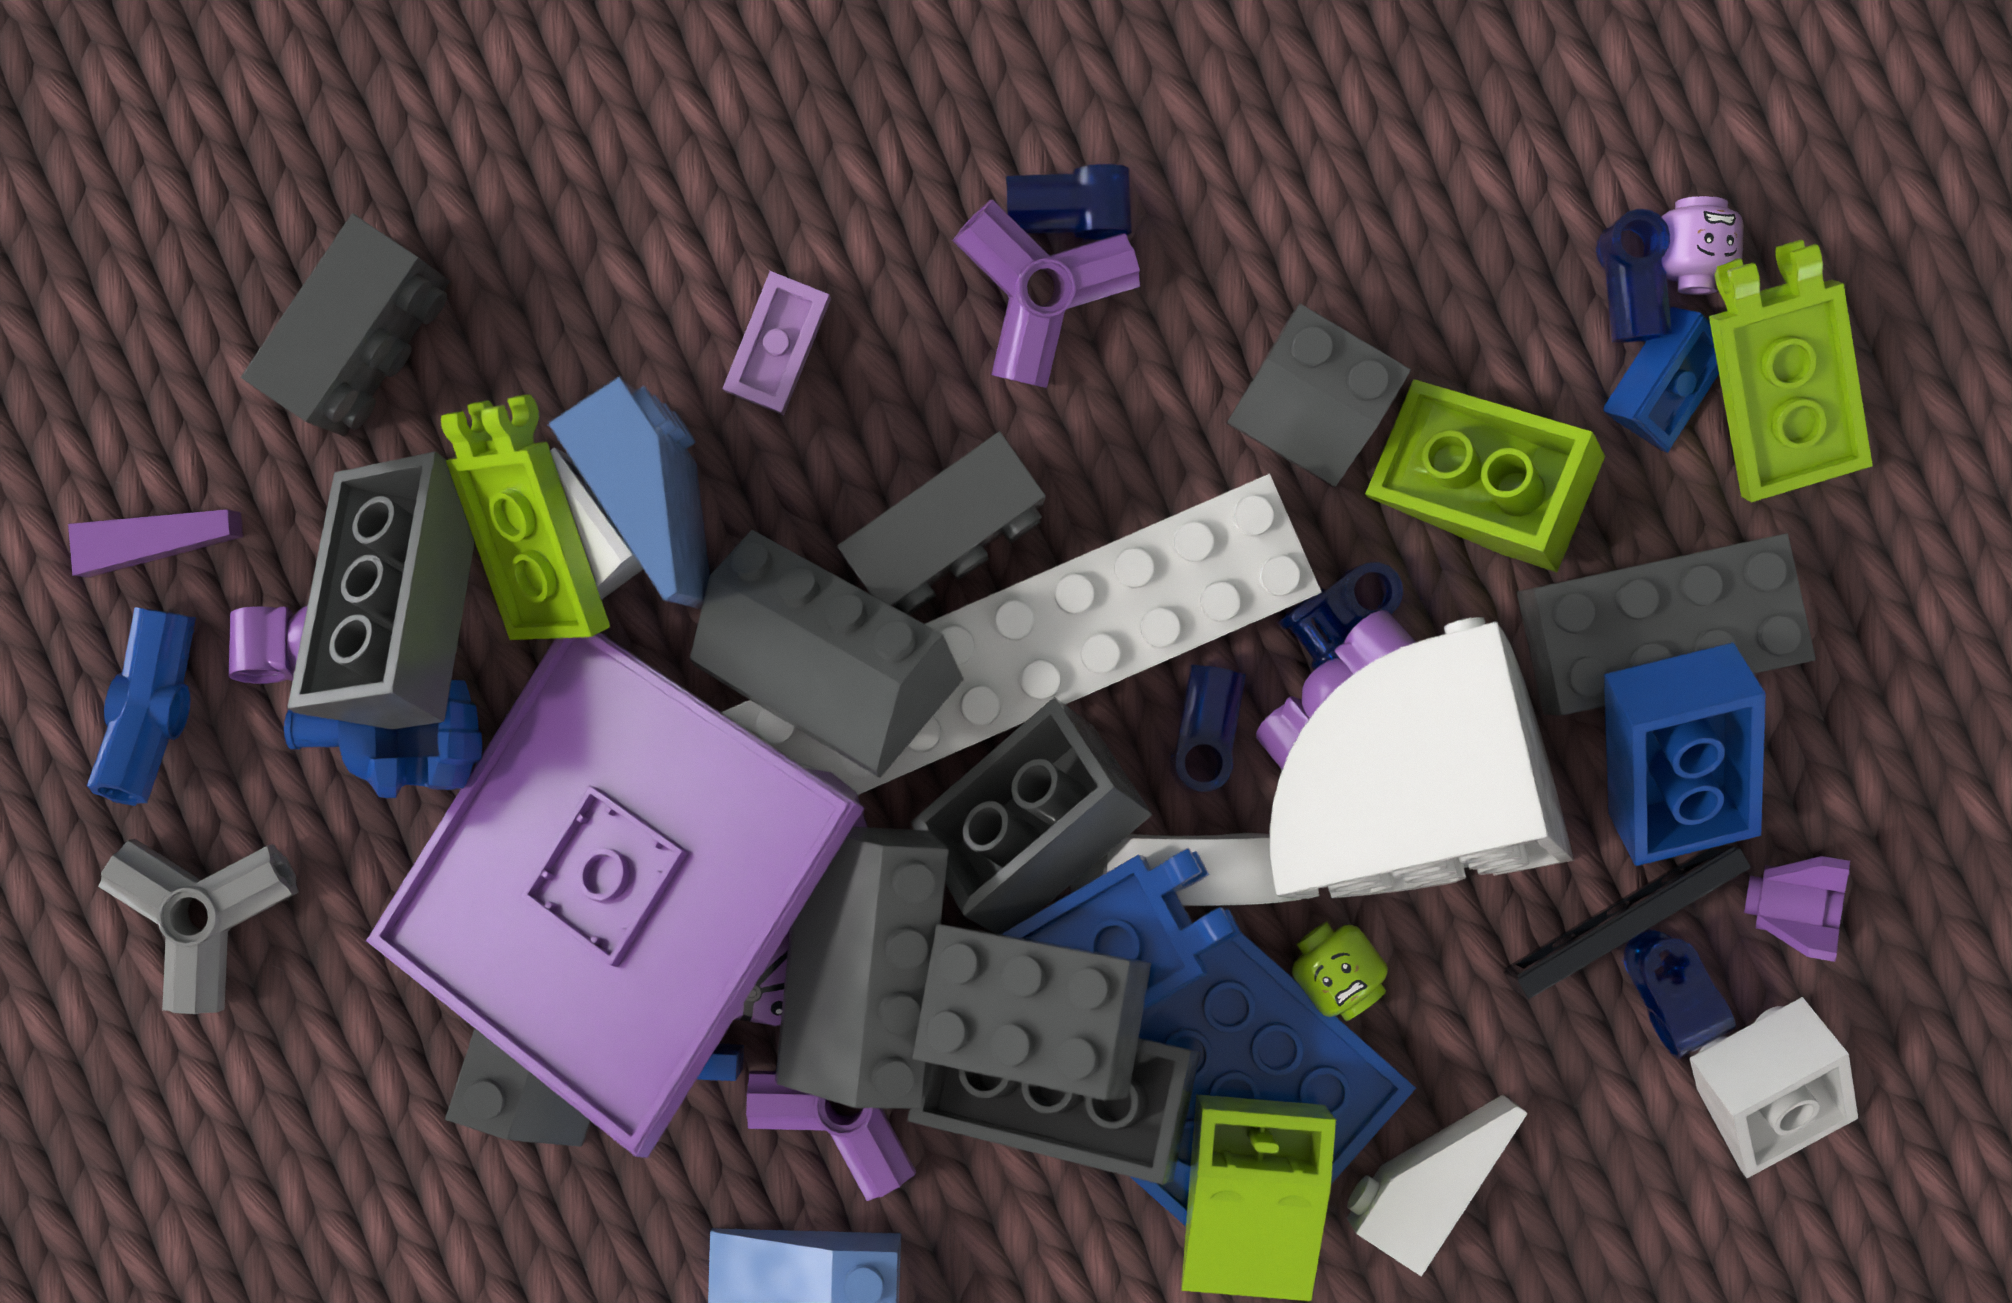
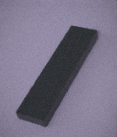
[1503,845,1751,999]

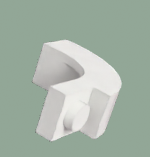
[1070,833,1301,906]

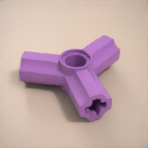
[952,200,1140,388]
[746,1070,916,1201]

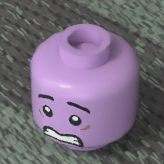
[1656,196,1744,295]

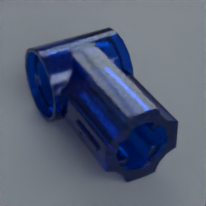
[1006,164,1132,240]
[1596,209,1672,343]
[1170,664,1246,793]

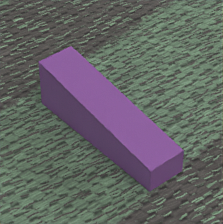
[68,509,243,578]

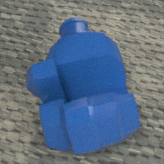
[284,680,482,798]

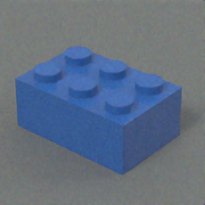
[1604,642,1766,866]

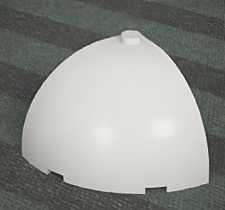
[1270,617,1574,899]

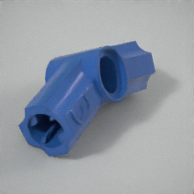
[87,607,196,806]

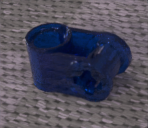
[1277,562,1403,670]
[1623,930,1736,1059]

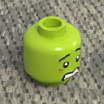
[1291,921,1388,1021]

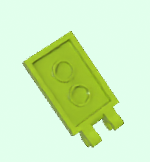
[1709,240,1873,502]
[441,394,610,640]

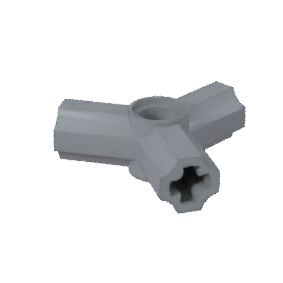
[98,839,299,1014]

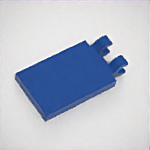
[1002,848,1242,1010]

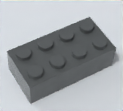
[1517,533,1816,715]
[907,1037,1201,1185]

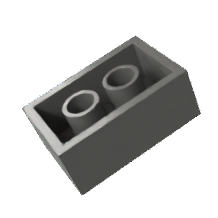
[240,213,450,437]
[837,431,1046,616]
[910,697,1153,934]
[912,924,1151,1100]

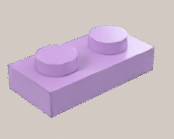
[722,271,831,415]

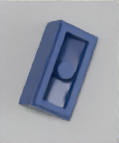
[1603,307,1719,453]

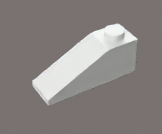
[1346,1095,1528,1277]

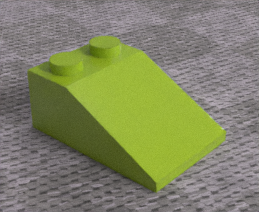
[1365,379,1605,572]

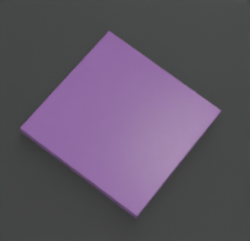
[366,632,864,1158]

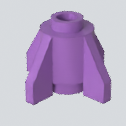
[1744,856,1850,962]

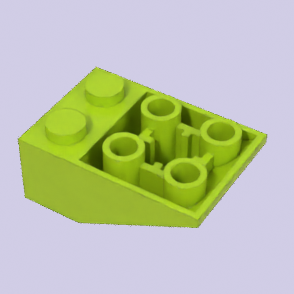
[1181,1095,1336,1301]

